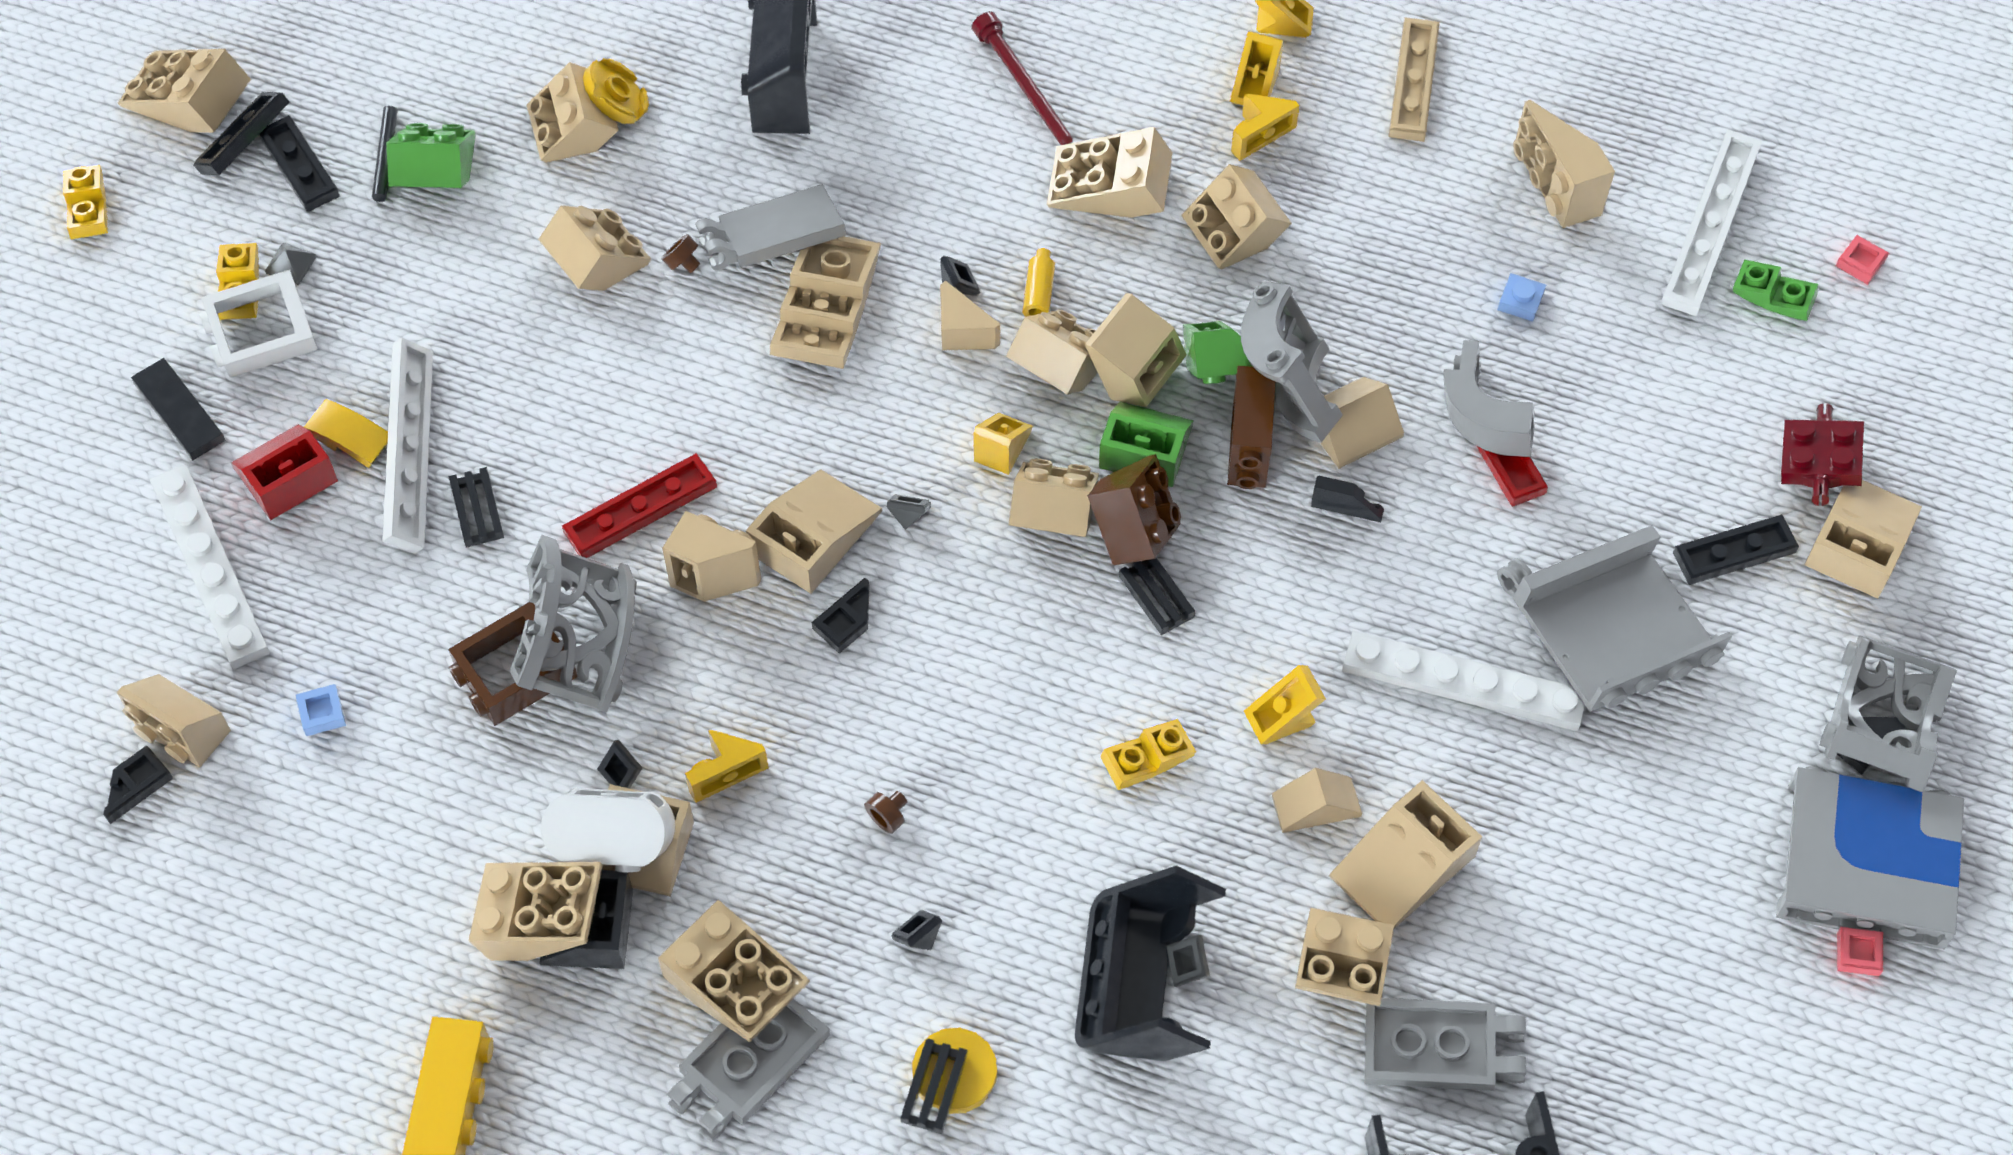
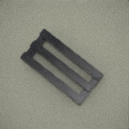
[449,467,504,548]
[1119,557,1195,636]
[900,1038,968,1134]

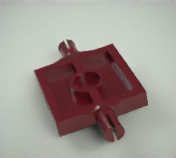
[1781,403,1864,506]

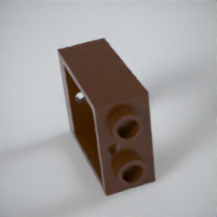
[1227,366,1276,489]
[448,602,578,726]

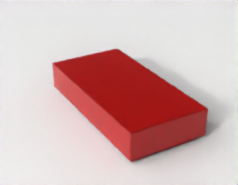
[1476,446,1548,507]

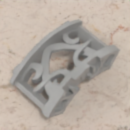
[1241,281,1343,443]
[510,534,637,713]
[1820,635,1957,792]

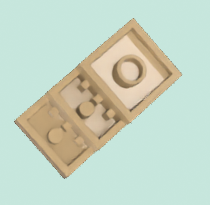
[770,236,881,369]

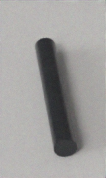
[372,106,398,202]

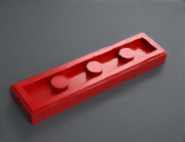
[562,453,717,558]

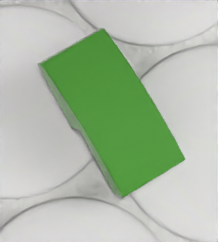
[1733,259,1818,321]

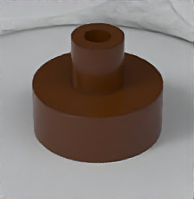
[661,234,700,273]
[864,791,908,834]

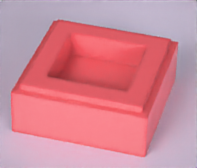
[1836,235,1889,285]
[1837,927,1883,976]

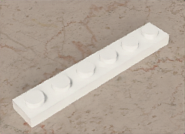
[1661,129,1762,316]
[383,337,433,554]
[150,464,270,670]
[1342,630,1585,732]

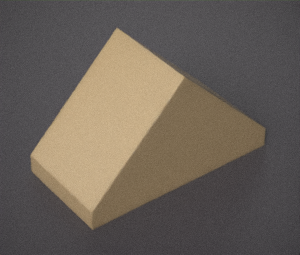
[940,280,1000,350]
[1272,768,1362,833]

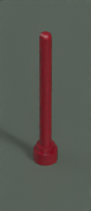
[971,11,1073,145]

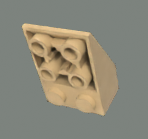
[118,49,251,132]
[1513,100,1615,228]
[1047,127,1173,218]
[746,469,882,594]
[1804,480,1922,599]
[1329,780,1482,929]
[468,862,603,961]
[658,899,810,1042]

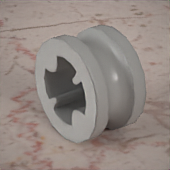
[1497,558,1532,597]

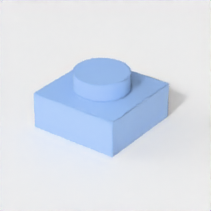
[1498,273,1546,322]
[296,684,346,736]

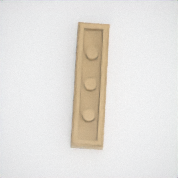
[1388,17,1440,142]

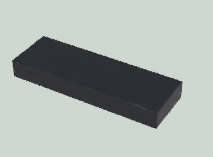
[193,92,290,176]
[259,115,340,213]
[131,358,226,461]
[1673,514,1799,585]

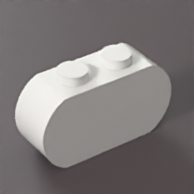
[541,788,675,872]

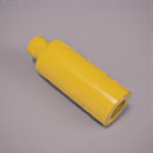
[1022,248,1055,317]

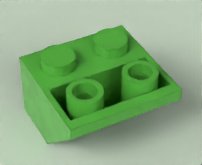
[386,123,476,188]
[1183,321,1253,384]
[1099,402,1194,487]

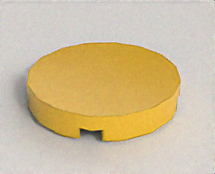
[583,58,649,124]
[912,1028,997,1114]

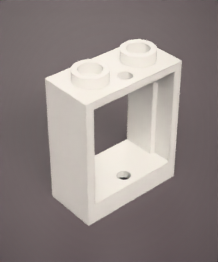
[199,270,318,378]

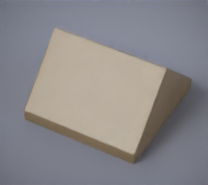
[1321,377,1404,469]

